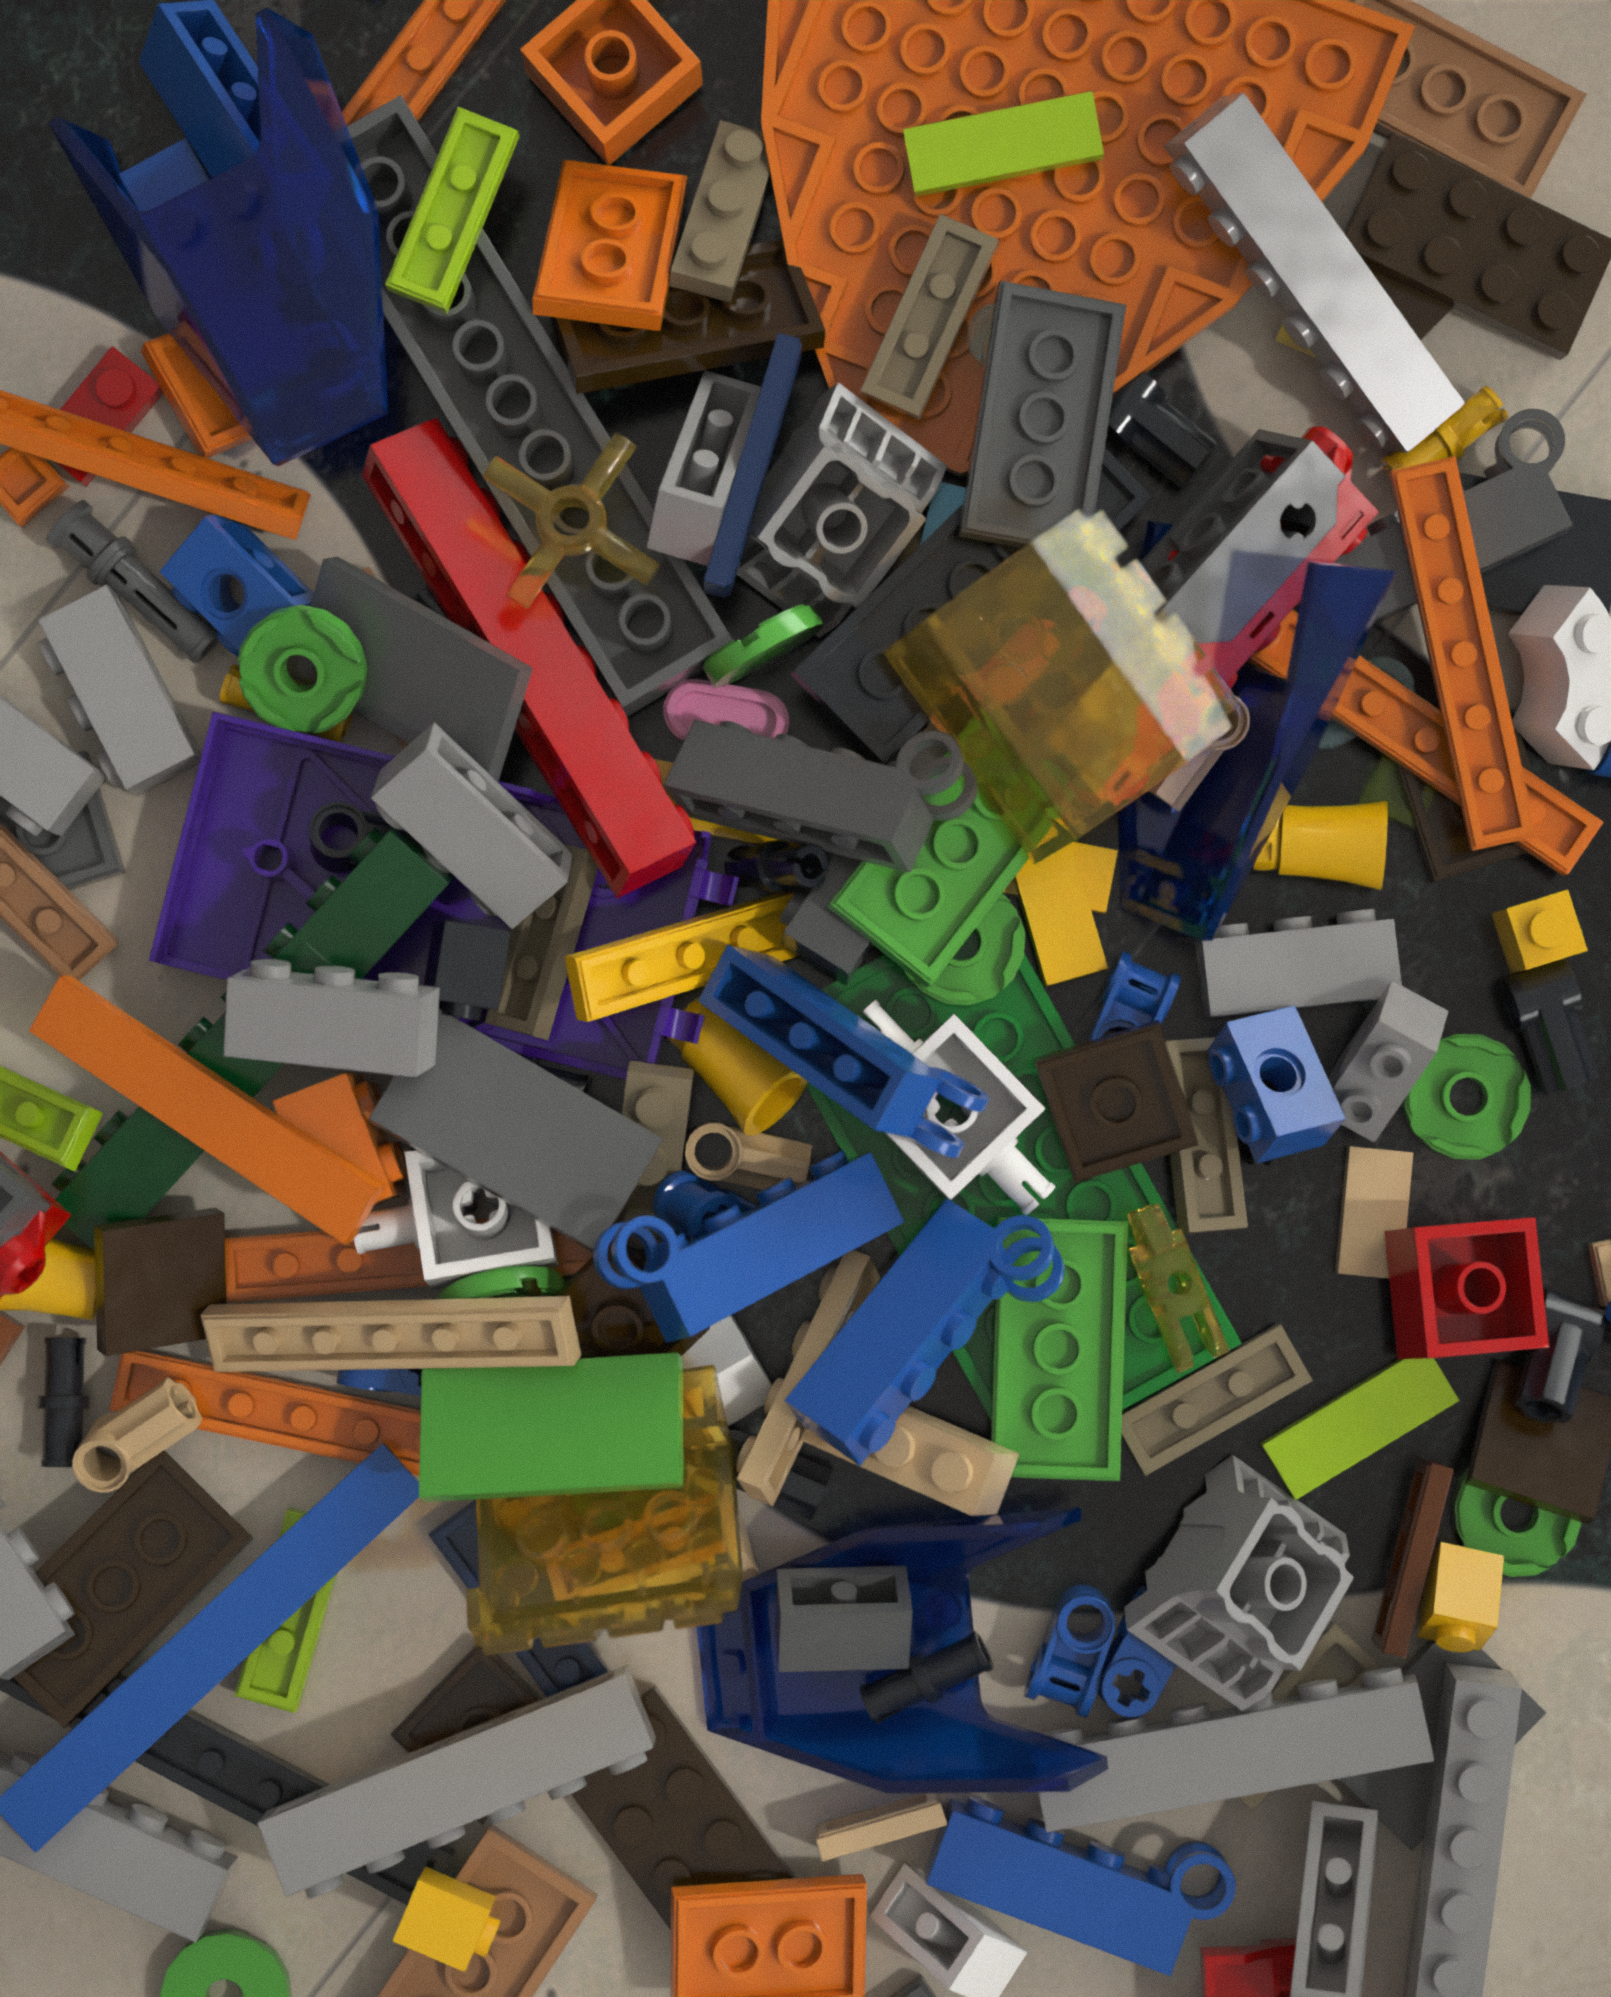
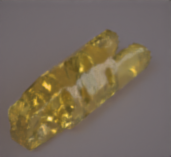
[1127,1203,1230,1374]

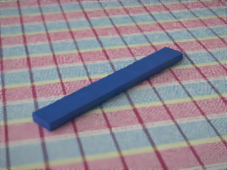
[0,1442,419,1853]

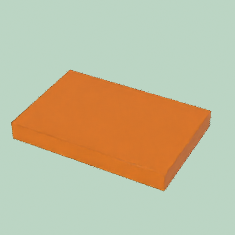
[533,159,688,331]
[670,1874,867,1997]

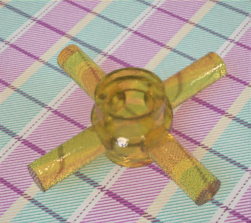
[483,433,660,609]

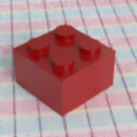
[1384,1217,1549,1359]

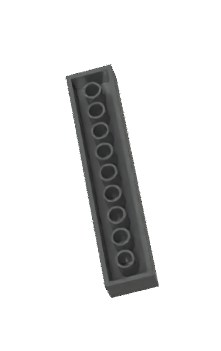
[311,95,733,717]

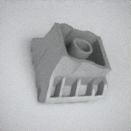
[737,382,947,638]
[1124,1455,1354,1711]

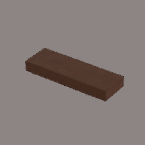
[1371,1457,1454,1658]

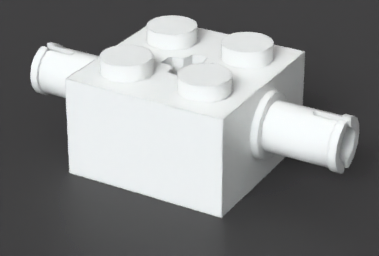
[858,999,1056,1215]
[354,1150,560,1290]

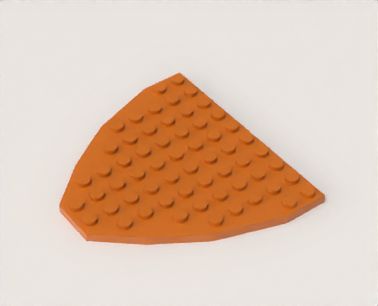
[761,0,1415,477]

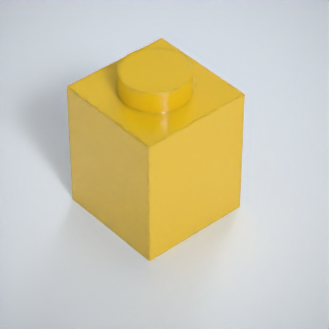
[1491,889,1588,974]
[1417,1542,1504,1652]
[393,1866,501,1972]

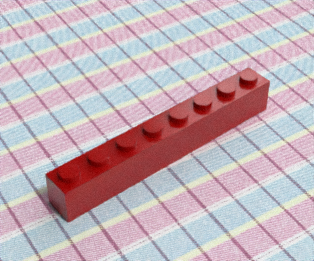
[362,417,696,898]

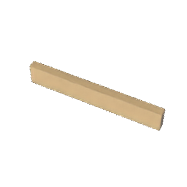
[201,1296,581,1372]

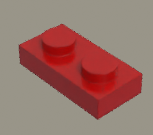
[54,346,164,487]

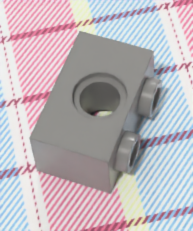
[1328,980,1449,1143]

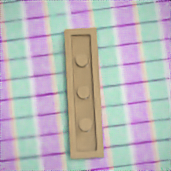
[736,1250,880,1507]

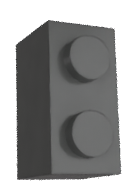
[775,1566,912,1672]

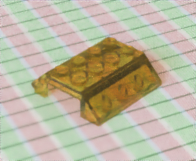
[883,509,1241,865]
[466,1365,744,1656]

